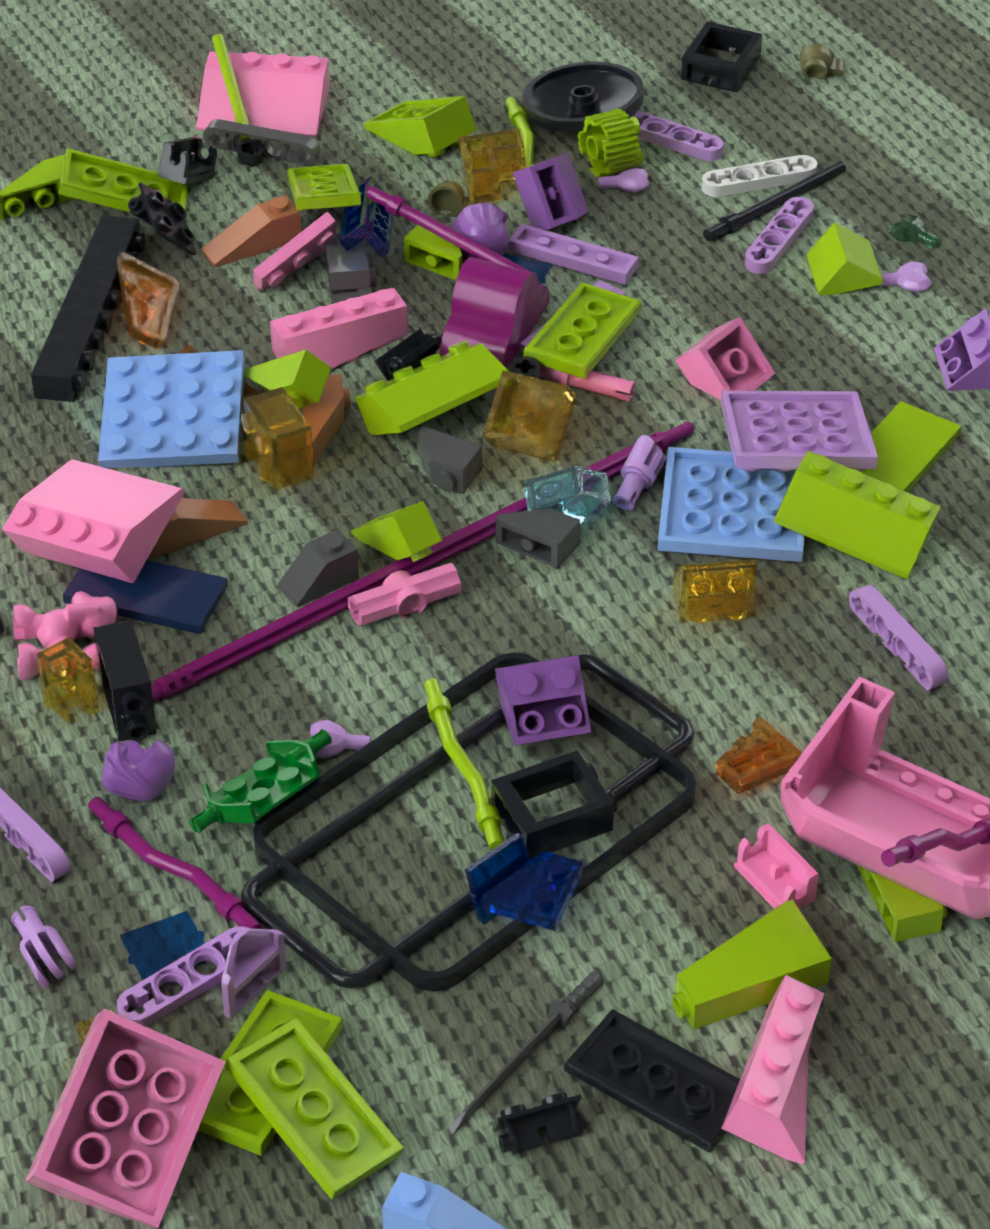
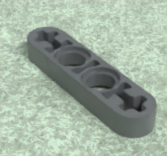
[203,119,320,166]

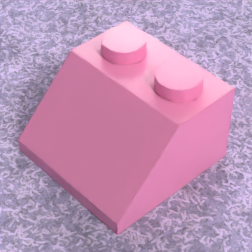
[675,317,776,400]

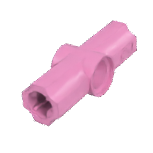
[348,563,461,626]

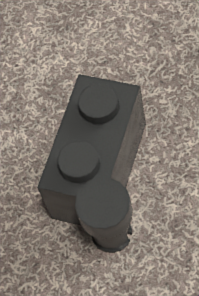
[326,242,377,304]

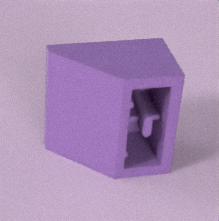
[513,152,589,230]
[934,308,990,391]
[495,655,591,745]

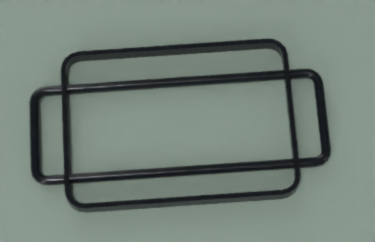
[241,652,696,992]

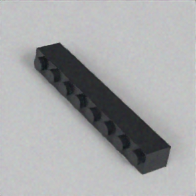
[31,215,145,402]

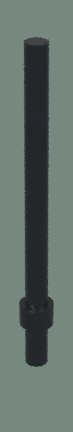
[703,161,846,241]

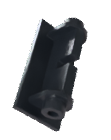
[374,328,441,381]
[492,1093,587,1155]

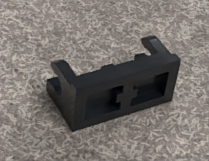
[158,136,217,184]

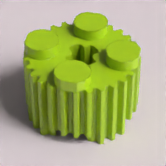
[577,109,644,177]

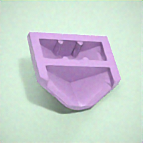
[221,929,286,1019]

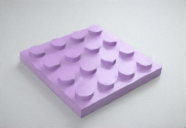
[720,390,878,472]

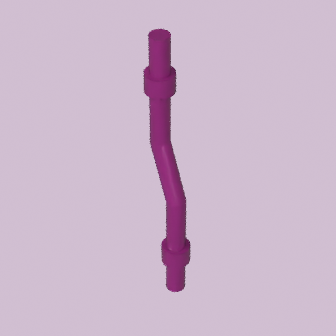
[88,797,262,929]
[881,817,990,867]

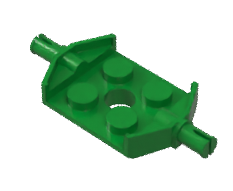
[189,729,332,834]

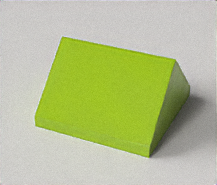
[806,222,883,295]

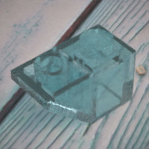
[524,466,611,525]

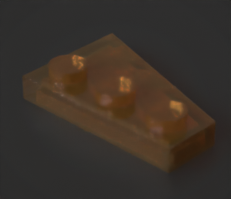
[116,252,180,350]

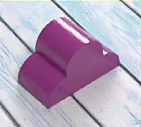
[439,257,550,369]

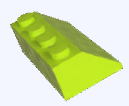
[355,341,513,435]
[774,451,940,579]

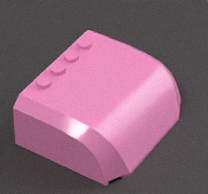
[781,676,990,920]

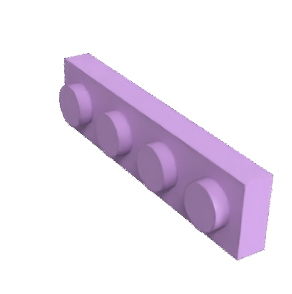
[508,224,639,285]

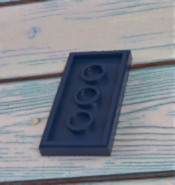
[63,560,228,634]

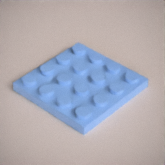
[98,350,245,468]
[657,447,804,562]

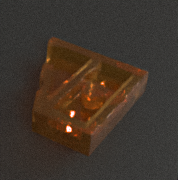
[716,717,802,794]

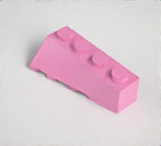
[270,287,408,372]
[721,975,825,1165]

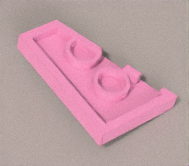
[253,212,336,291]

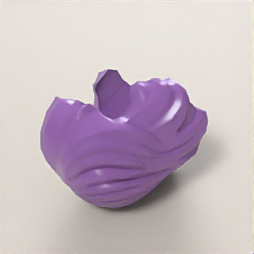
[451,202,509,259]
[102,740,175,802]

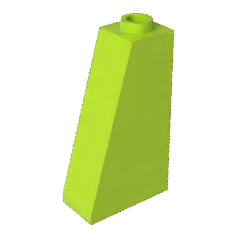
[671,899,832,1030]

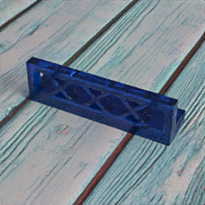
[339,176,394,258]

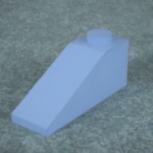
[382,1172,506,1229]

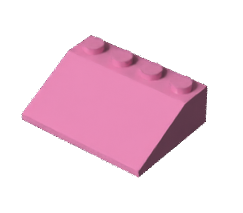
[196,51,330,137]
[2,459,185,583]
[25,1009,225,1228]

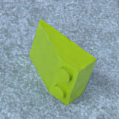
[363,96,476,158]

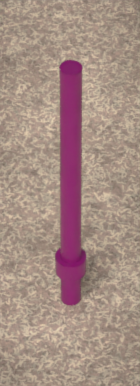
[366,186,529,271]

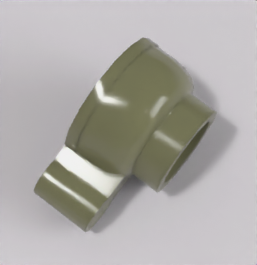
[800,43,845,79]
[428,181,476,217]

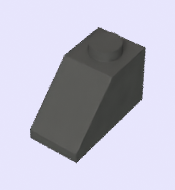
[417,425,482,494]
[496,507,581,569]
[278,529,359,608]

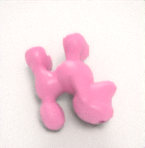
[13,591,117,680]

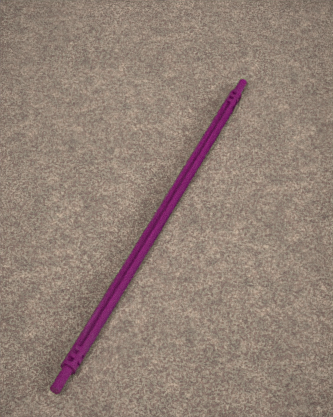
[151,421,694,702]

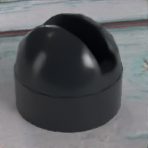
[237,140,263,167]

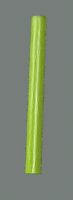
[212,34,252,141]

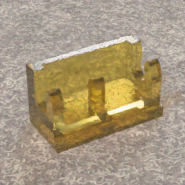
[36,637,99,723]

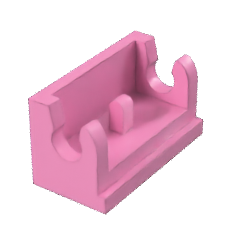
[734,823,819,909]

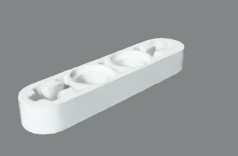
[701,155,817,197]

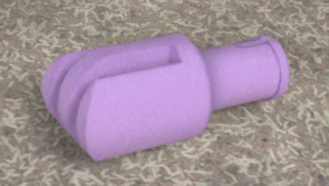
[612,435,667,511]
[11,905,77,988]

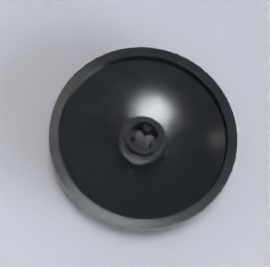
[522,61,644,132]

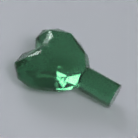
[888,214,941,250]

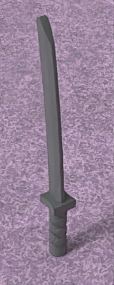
[448,971,604,1134]

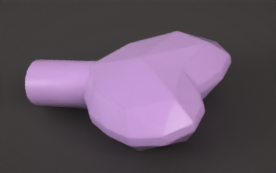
[598,168,649,193]
[878,261,932,292]
[310,720,371,759]

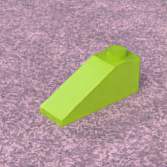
[244,349,332,409]
[350,501,442,562]
[856,865,947,942]

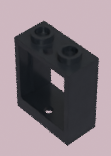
[681,21,762,93]
[93,620,157,742]
[491,750,617,862]

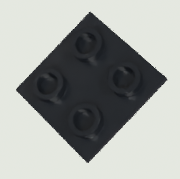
[128,183,196,255]

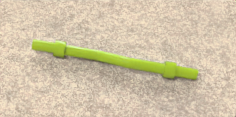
[505,97,535,169]
[424,678,505,853]

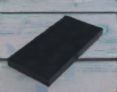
[564,1009,740,1153]

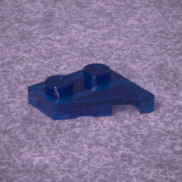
[480,851,583,931]

